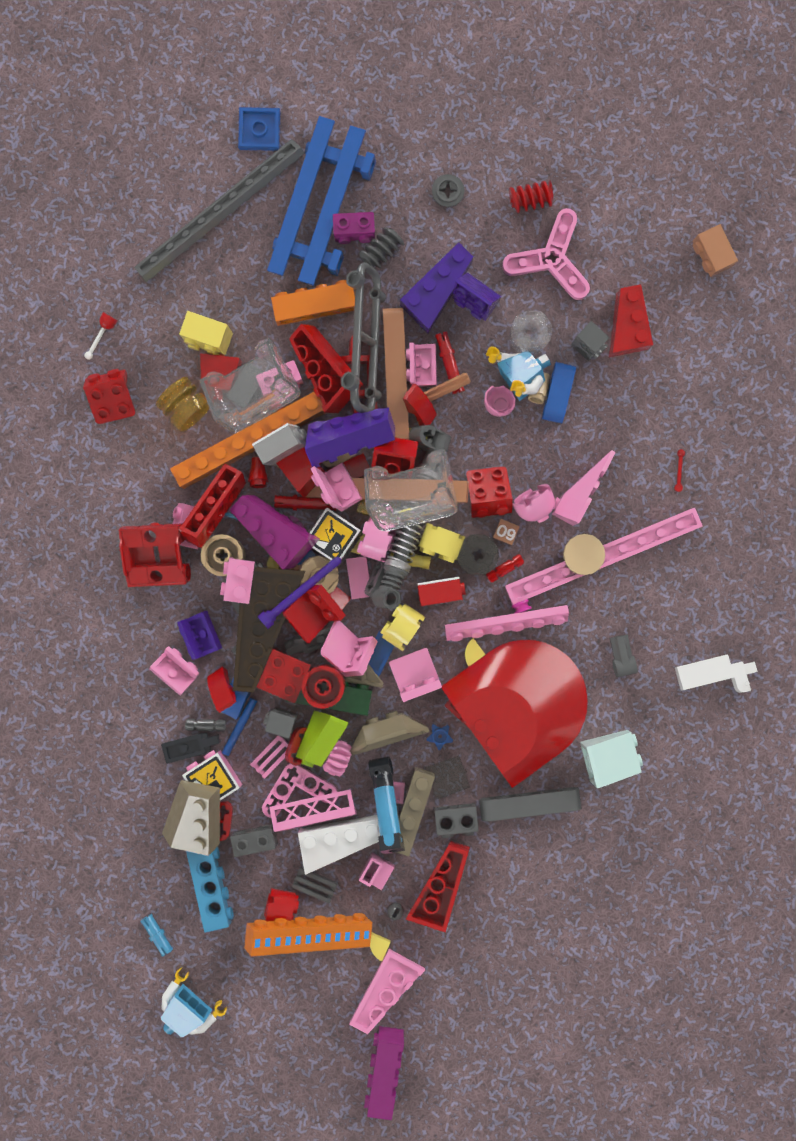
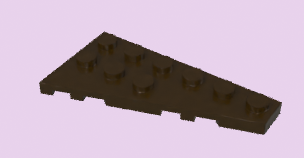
[233,567,306,692]

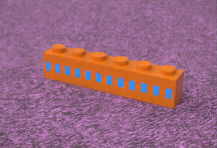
[244,913,373,956]

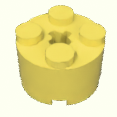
[418,523,465,563]
[380,603,425,651]

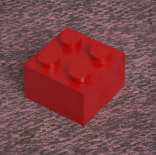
[370,437,418,479]

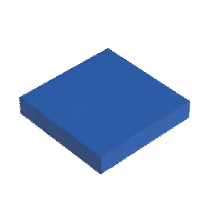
[238,107,281,151]

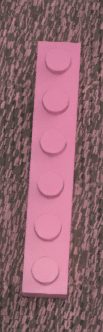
[445,605,569,641]

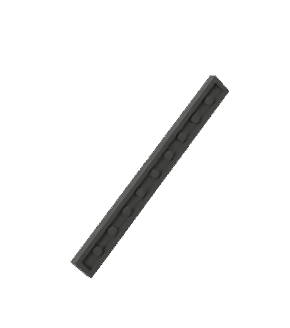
[134,139,304,282]

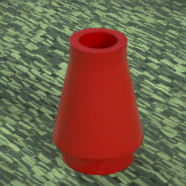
[248,457,268,488]

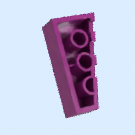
[230,495,320,570]

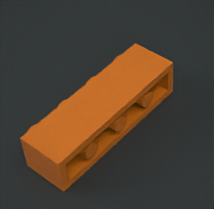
[271,280,355,326]

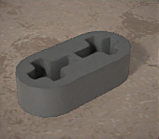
[365,561,386,598]

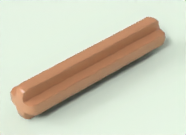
[424,373,471,402]

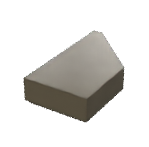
[345,664,384,688]

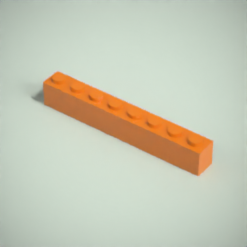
[170,392,325,489]

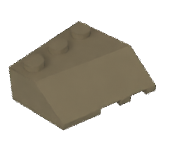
[162,780,220,856]

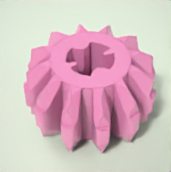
[323,740,352,777]

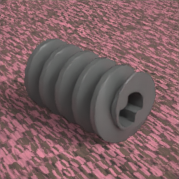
[359,227,405,268]

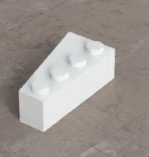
[298,815,380,875]

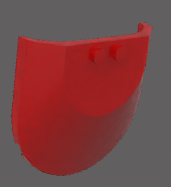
[441,640,588,788]

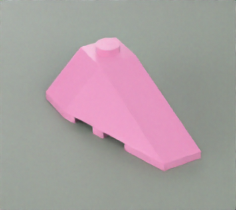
[552,451,615,526]

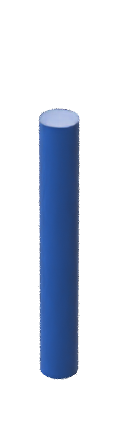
[222,698,258,756]

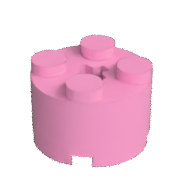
[357,516,398,563]

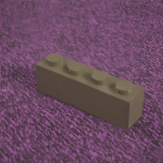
[397,767,435,856]

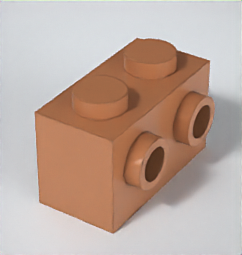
[693,224,738,277]

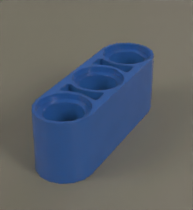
[542,362,576,424]

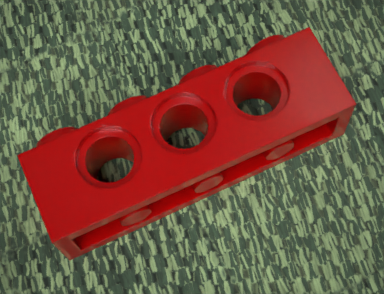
[179,464,246,549]

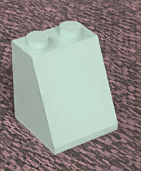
[580,730,643,788]

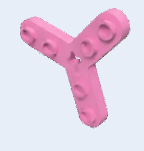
[502,208,590,300]

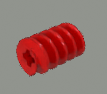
[509,180,553,213]

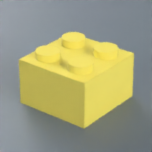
[179,311,233,356]

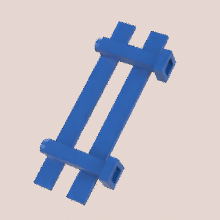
[267,116,376,286]

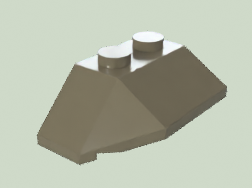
[349,710,429,756]

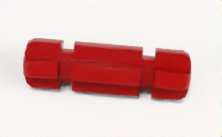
[486,554,524,582]

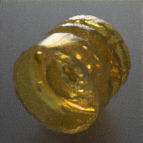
[155,377,212,432]

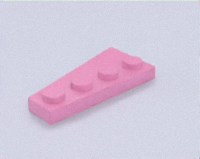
[349,949,425,1034]

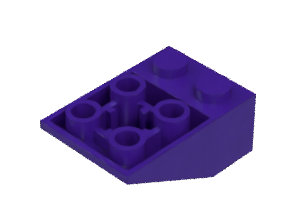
[452,273,501,321]

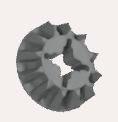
[432,174,464,208]

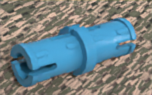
[140,913,173,957]

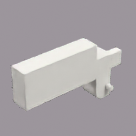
[675,655,758,693]

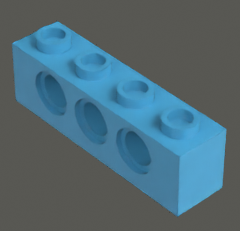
[186,846,234,933]

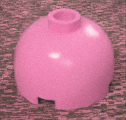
[512,484,555,523]

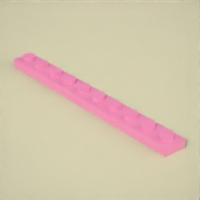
[505,508,703,605]

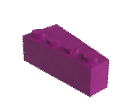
[364,1026,404,1121]

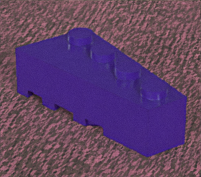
[400,242,473,334]
[305,407,395,468]

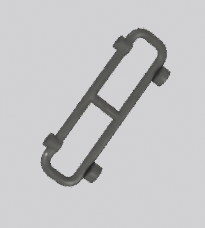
[341,262,386,413]

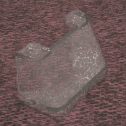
[199,338,301,433]
[364,448,458,531]

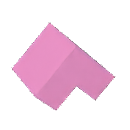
[359,852,394,890]

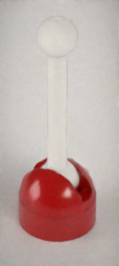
[84,312,118,360]

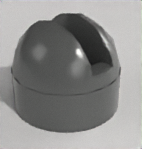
[387,902,404,920]

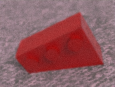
[608,284,653,358]

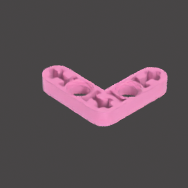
[262,763,337,818]

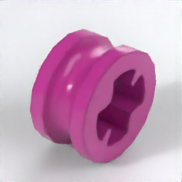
[511,599,532,614]

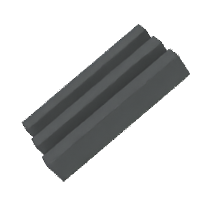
[292,867,338,903]

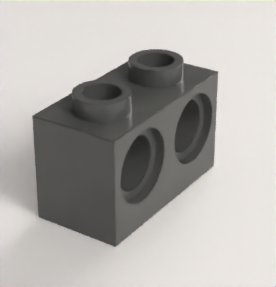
[571,321,609,361]
[263,707,299,739]
[434,803,479,838]
[230,824,278,857]

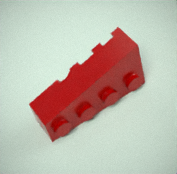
[289,324,363,414]
[405,841,470,933]

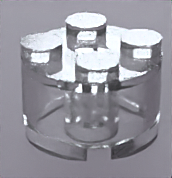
[509,310,552,356]

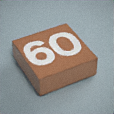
[493,519,520,546]

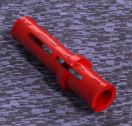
[435,332,465,395]
[274,494,336,511]

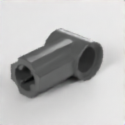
[609,634,638,678]

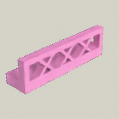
[270,789,357,832]

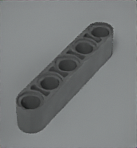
[479,787,582,821]

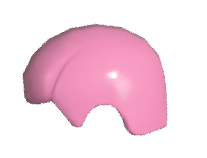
[484,385,516,417]

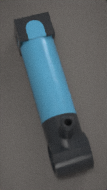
[368,756,405,854]

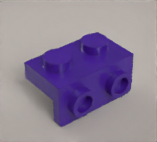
[177,610,222,660]

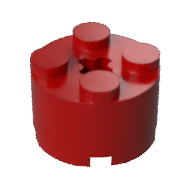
[302,665,345,709]
[264,888,299,922]

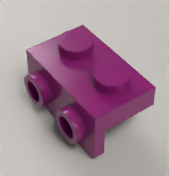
[333,212,375,244]

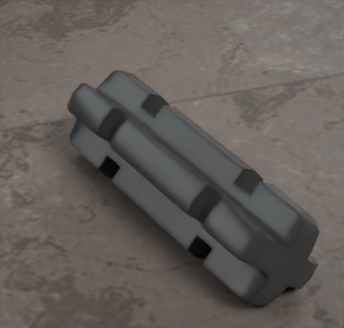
[185,719,226,731]

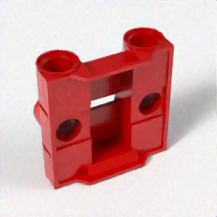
[119,522,191,587]

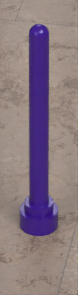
[257,557,341,629]

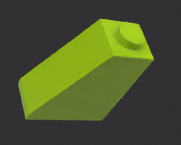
[296,710,348,768]

